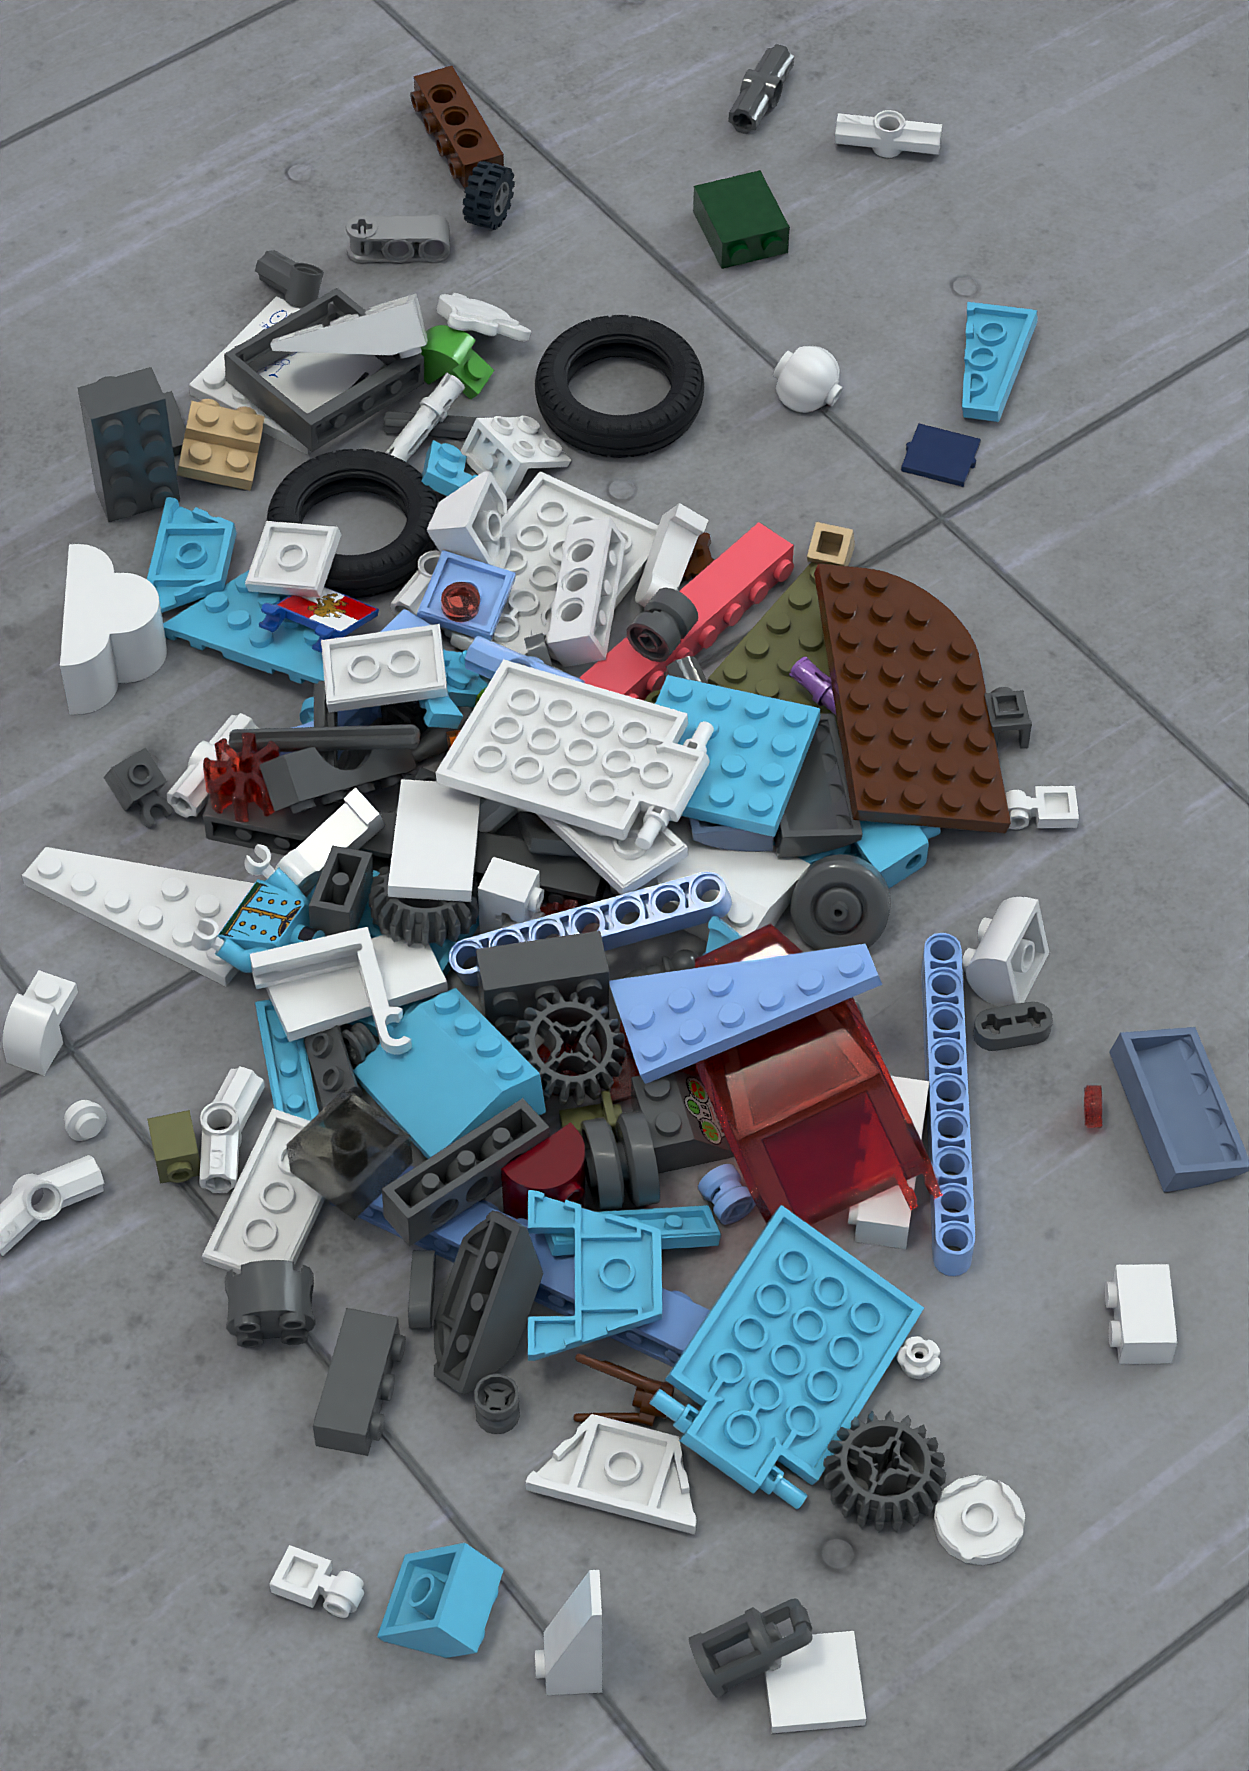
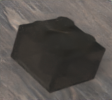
[286,1088,413,1220]

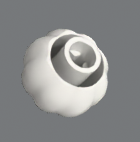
[773,346,843,413]

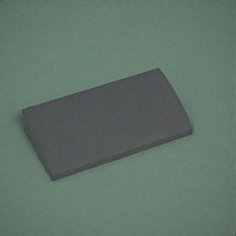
[774,713,863,858]

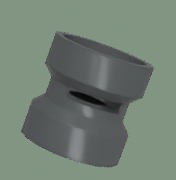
[474,1374,520,1434]

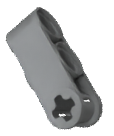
[346,214,450,264]

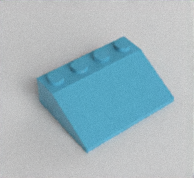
[353,988,546,1159]

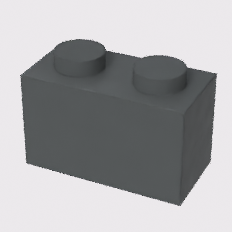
[309,845,373,936]

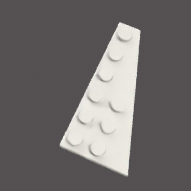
[22,847,254,987]

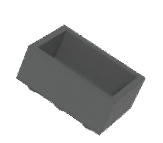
[476,931,609,1036]

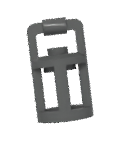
[689,1598,813,1698]

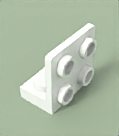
[461,416,571,499]

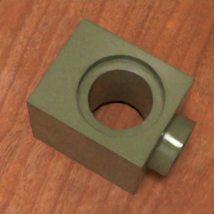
[147,1110,200,1184]

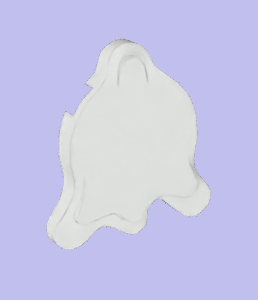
[436,293,531,342]

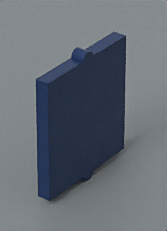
[901,423,981,487]

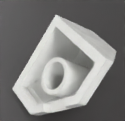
[427,471,511,569]

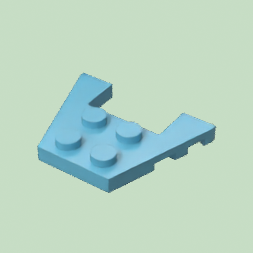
[419,649,491,729]
[528,1190,662,1361]

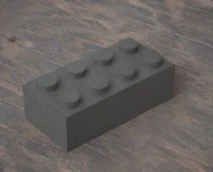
[78,367,180,522]

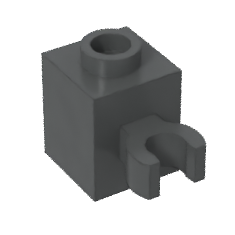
[103,748,173,828]

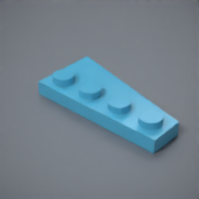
[962,302,1038,422]

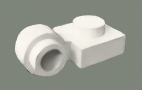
[1005,786,1079,830]
[270,1545,364,1618]

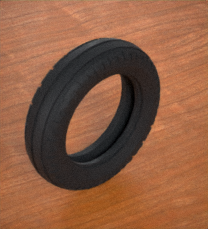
[535,315,704,458]
[266,449,438,598]

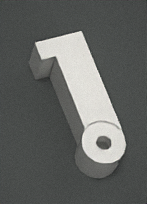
[635,503,708,607]
[275,788,385,893]

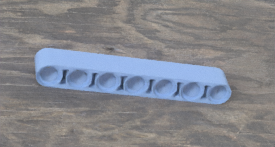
[449,872,732,987]

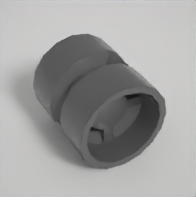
[627,587,698,662]

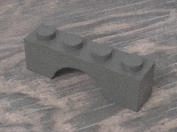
[259,723,417,814]

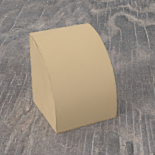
[807,522,855,566]

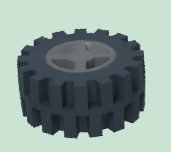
[462,161,515,230]

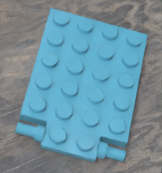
[649,1205,924,1510]

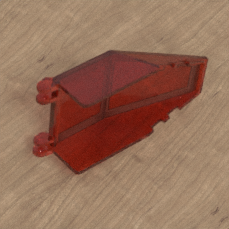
[695,923,943,1227]

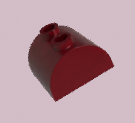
[501,1122,586,1220]

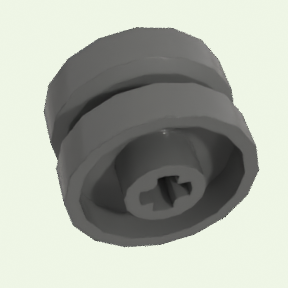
[580,1110,660,1212]

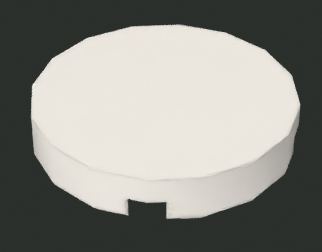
[933,1475,1025,1565]

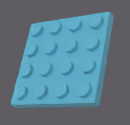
[655,675,820,837]

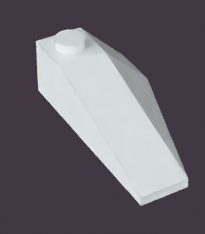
[270,294,428,358]
[535,1570,602,1695]

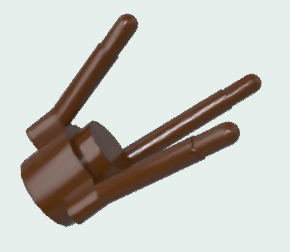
[573,1353,675,1427]

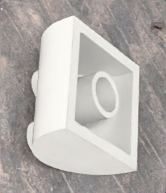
[962,897,1049,1007]

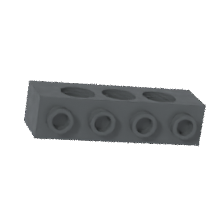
[382,1098,550,1247]

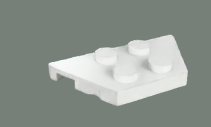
[526,1414,697,1535]

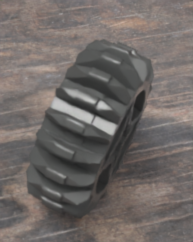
[369,866,479,948]
[511,991,626,1106]
[823,1410,946,1533]

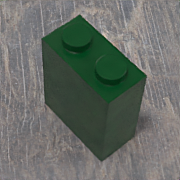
[693,170,790,269]

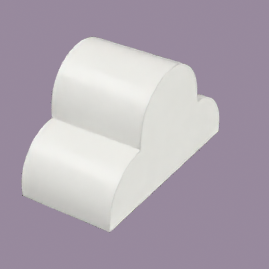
[60,544,167,715]

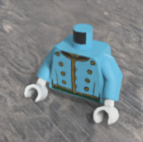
[192,844,325,973]

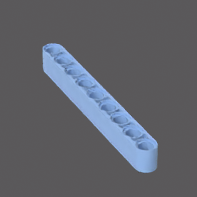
[921,933,975,1276]

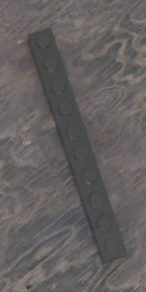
[203,778,607,912]

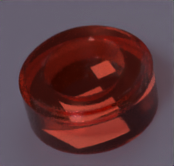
[441,582,480,622]
[1084,1085,1102,1128]

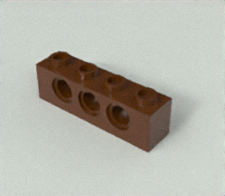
[410,66,504,190]

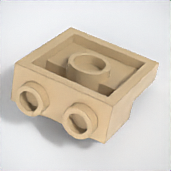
[177,399,265,491]

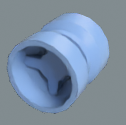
[698,1164,757,1225]

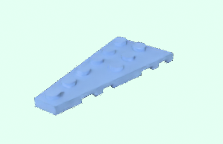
[609,944,883,1084]

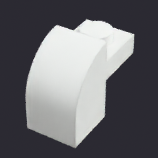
[3,970,78,1076]

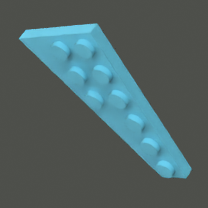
[163,569,325,684]

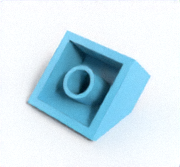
[377,1543,504,1658]

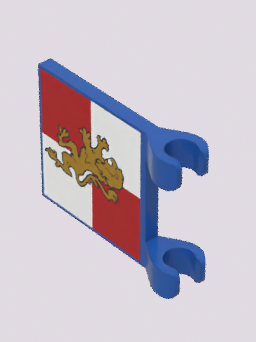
[259,587,379,653]

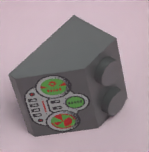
[631,1071,735,1174]

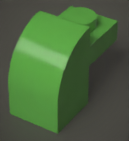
[420,325,495,400]

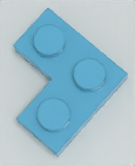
[421,440,478,496]

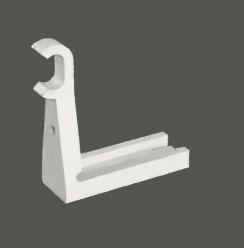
[250,927,412,1055]

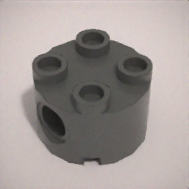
[225,1260,315,1348]

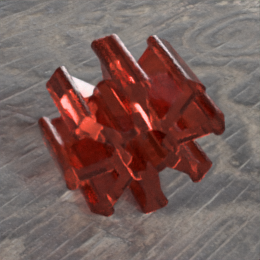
[203,733,280,822]

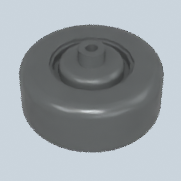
[791,854,891,950]

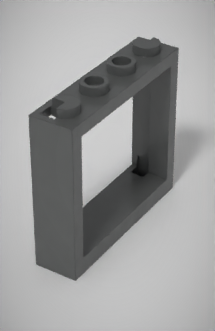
[224,288,424,452]

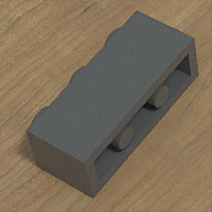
[313,1308,406,1456]

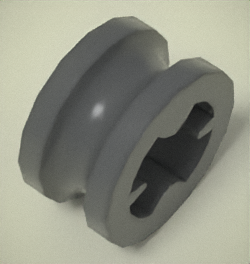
[341,1023,377,1065]

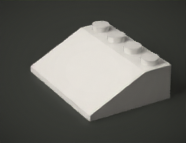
[609,816,811,944]

